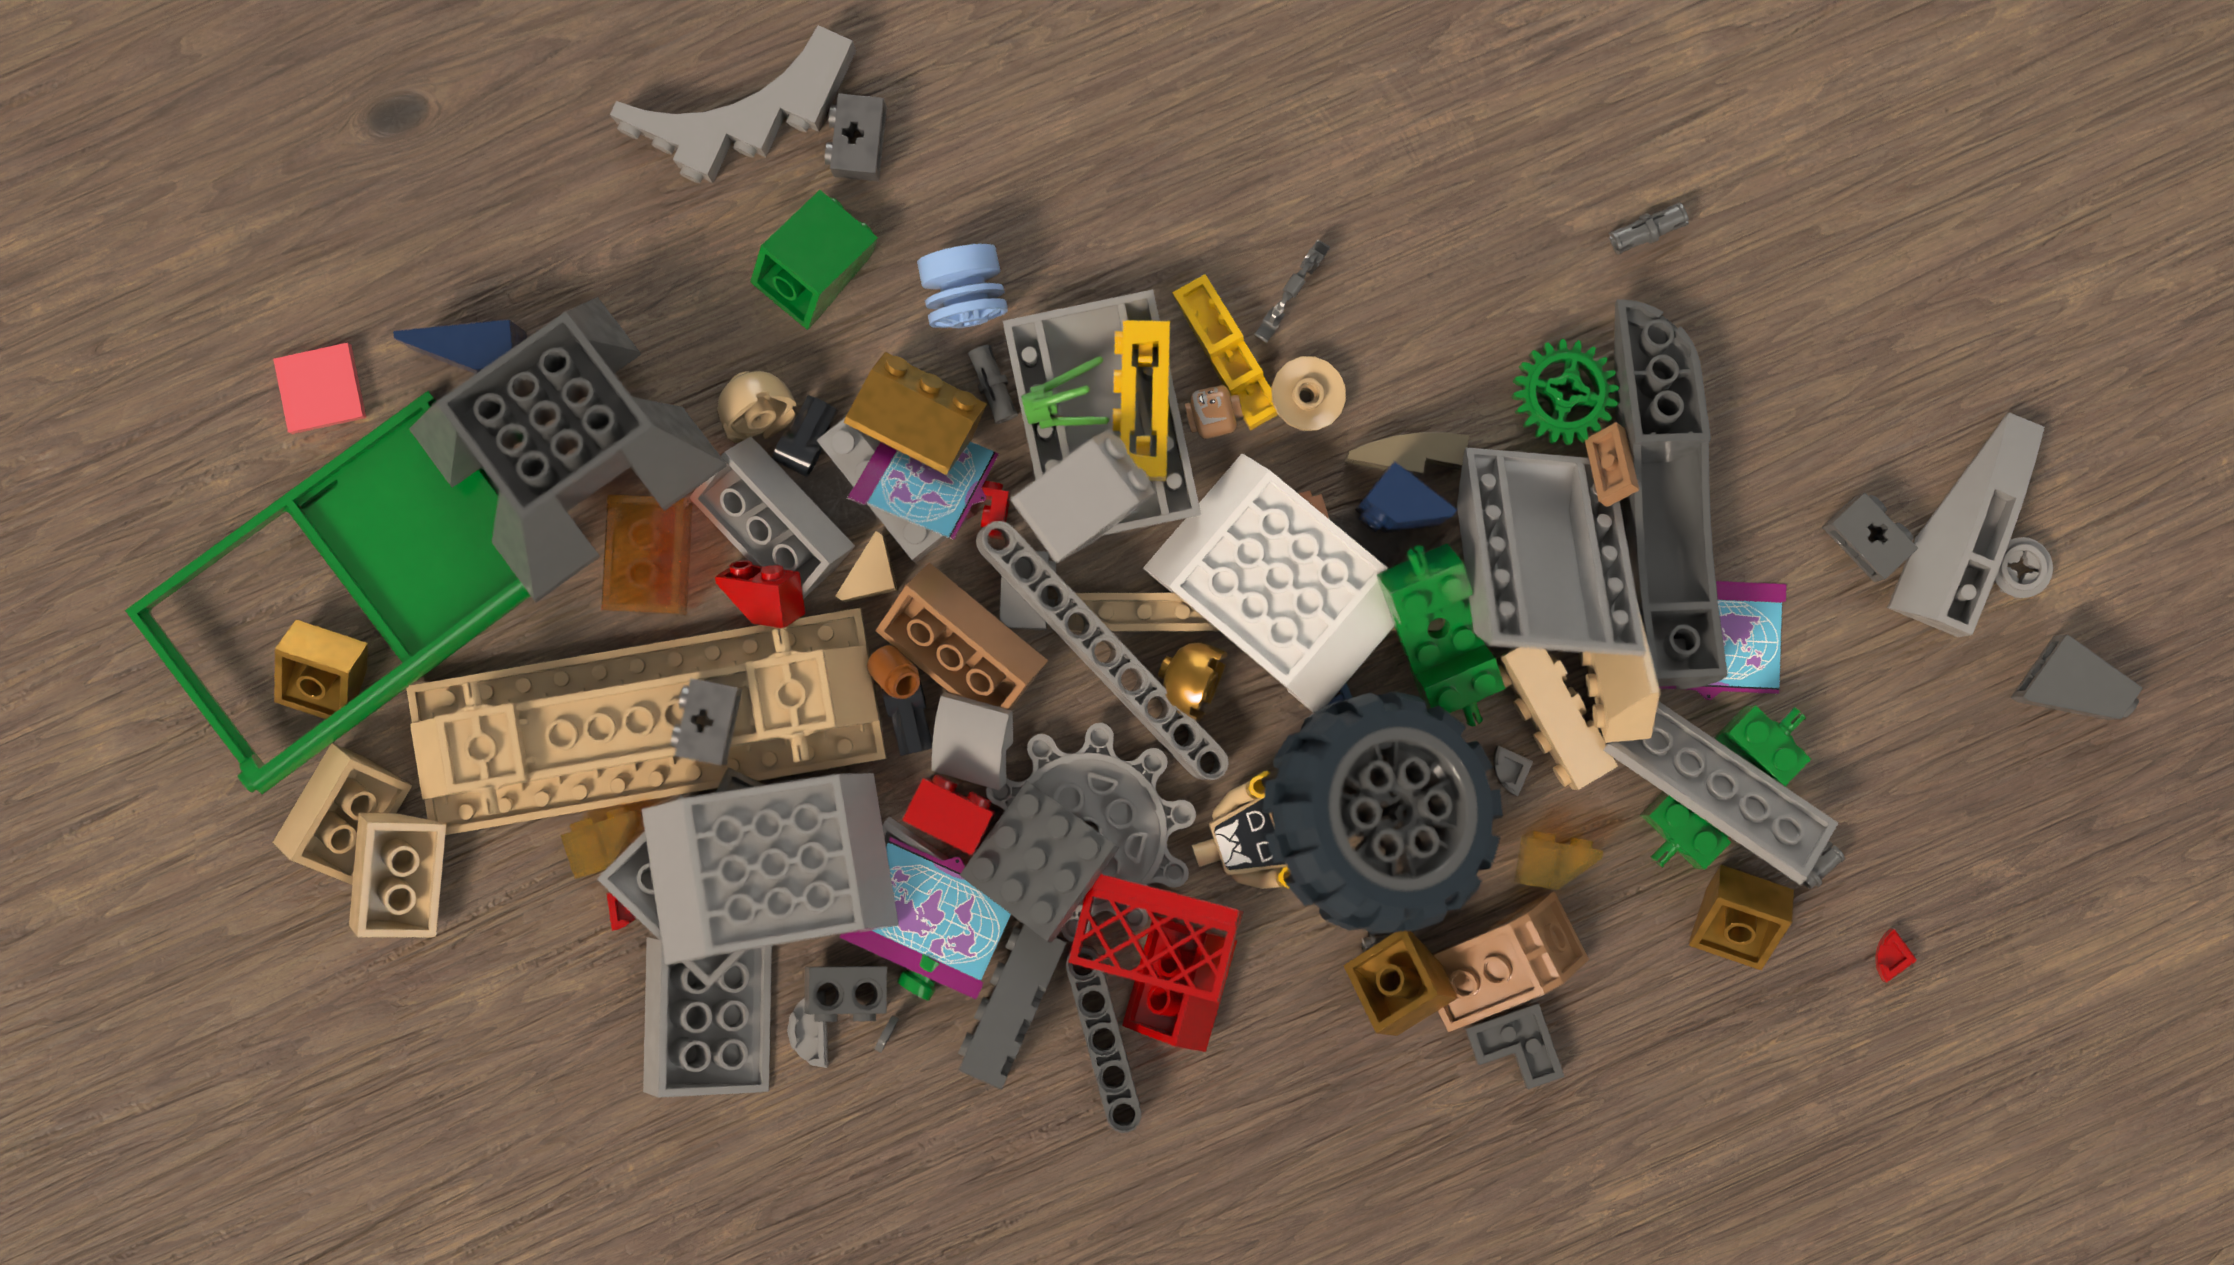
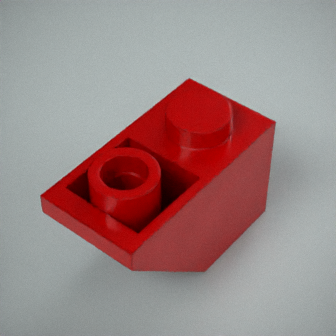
[715,560,805,628]

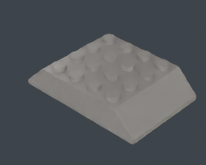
[1003,290,1201,536]
[1457,447,1646,656]

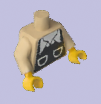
[1192,771,1291,889]

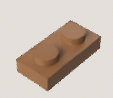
[1585,422,1640,507]

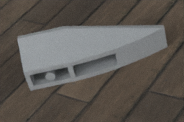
[1887,412,2045,637]

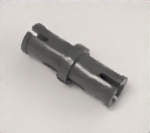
[1609,202,1689,255]
[968,345,1018,424]

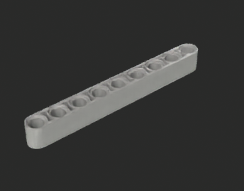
[976,521,1229,780]

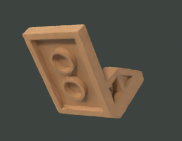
[1432,891,1589,1032]

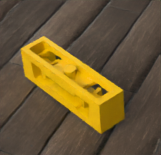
[1113,320,1170,481]

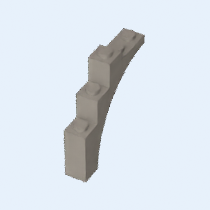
[610,25,856,183]

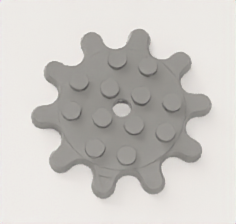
[979,723,1196,942]

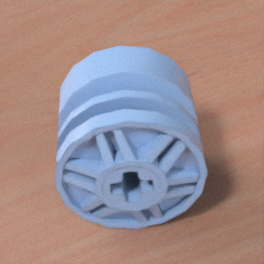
[917,244,1008,328]

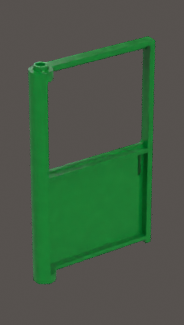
[125,391,531,794]

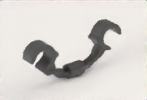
[1254,239,1330,342]

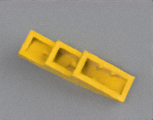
[1173,274,1278,431]

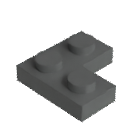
[1464,1002,1565,1089]

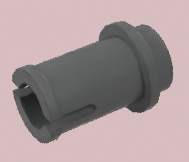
[1802,841,1846,889]

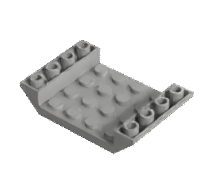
[642,773,899,965]

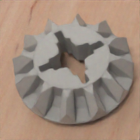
[1994,537,2053,598]

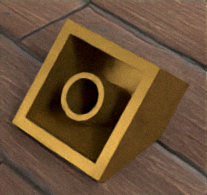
[274,620,368,719]
[1689,865,1794,970]
[1343,931,1458,1036]

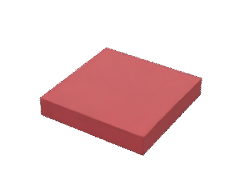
[273,343,366,434]

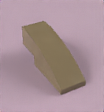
[1345,432,1469,477]

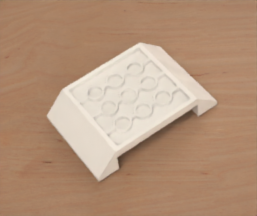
[1143,454,1395,713]

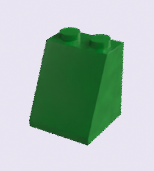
[750,190,878,330]

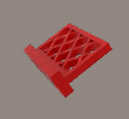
[1068,874,1244,1002]

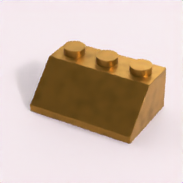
[844,352,987,475]

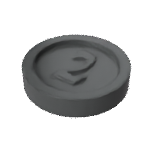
[874,1015,899,1053]

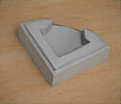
[1493,746,1533,796]

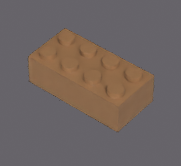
[875,562,1048,710]

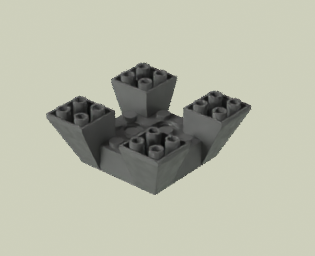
[409,297,727,602]

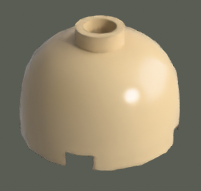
[717,371,796,443]

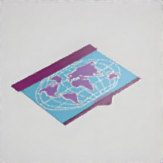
[848,441,999,540]
[1658,581,1786,700]
[840,837,1011,1000]

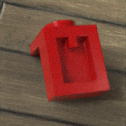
[981,481,1011,540]

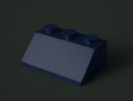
[1355,461,1457,533]

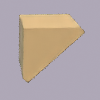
[835,532,898,603]

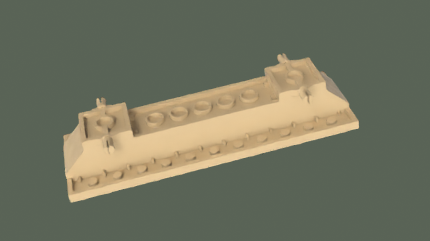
[406,608,887,835]

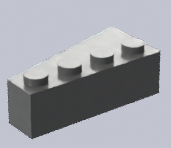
[958,924,1067,1090]

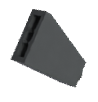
[2010,634,2143,720]

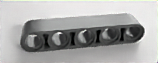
[1066,945,1141,1133]

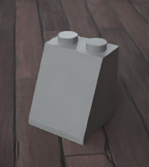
[1011,429,1156,563]

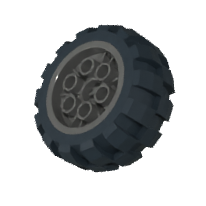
[1263,691,1503,934]

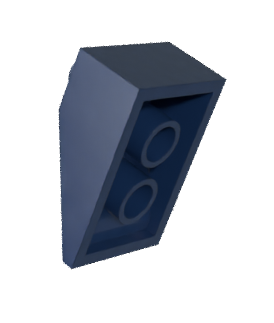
[393,320,527,374]

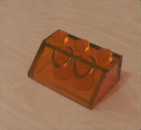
[601,495,693,616]

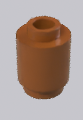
[867,645,920,699]

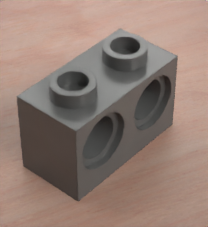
[804,966,887,1022]

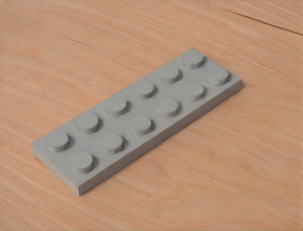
[1603,701,1838,885]

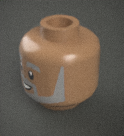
[1185,385,1243,439]

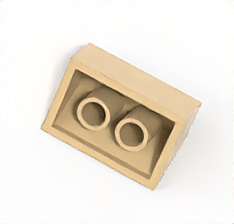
[1579,603,1660,743]
[273,743,412,885]
[349,813,446,938]

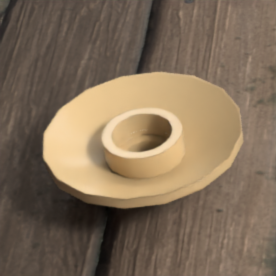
[1271,356,1346,431]

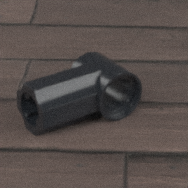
[772,395,838,477]
[881,677,932,756]

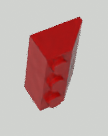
[1122,916,1237,1052]

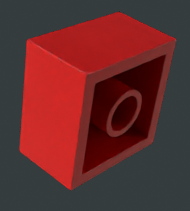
[902,774,996,855]

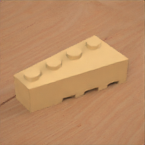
[1495,647,1618,790]

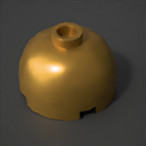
[1158,643,1227,722]

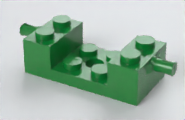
[1376,543,1506,726]
[1640,705,1811,870]

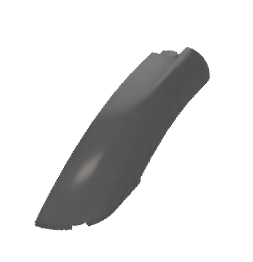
[1614,299,1728,690]

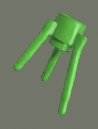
[1021,356,1109,429]

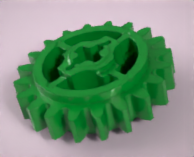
[1511,339,1619,446]

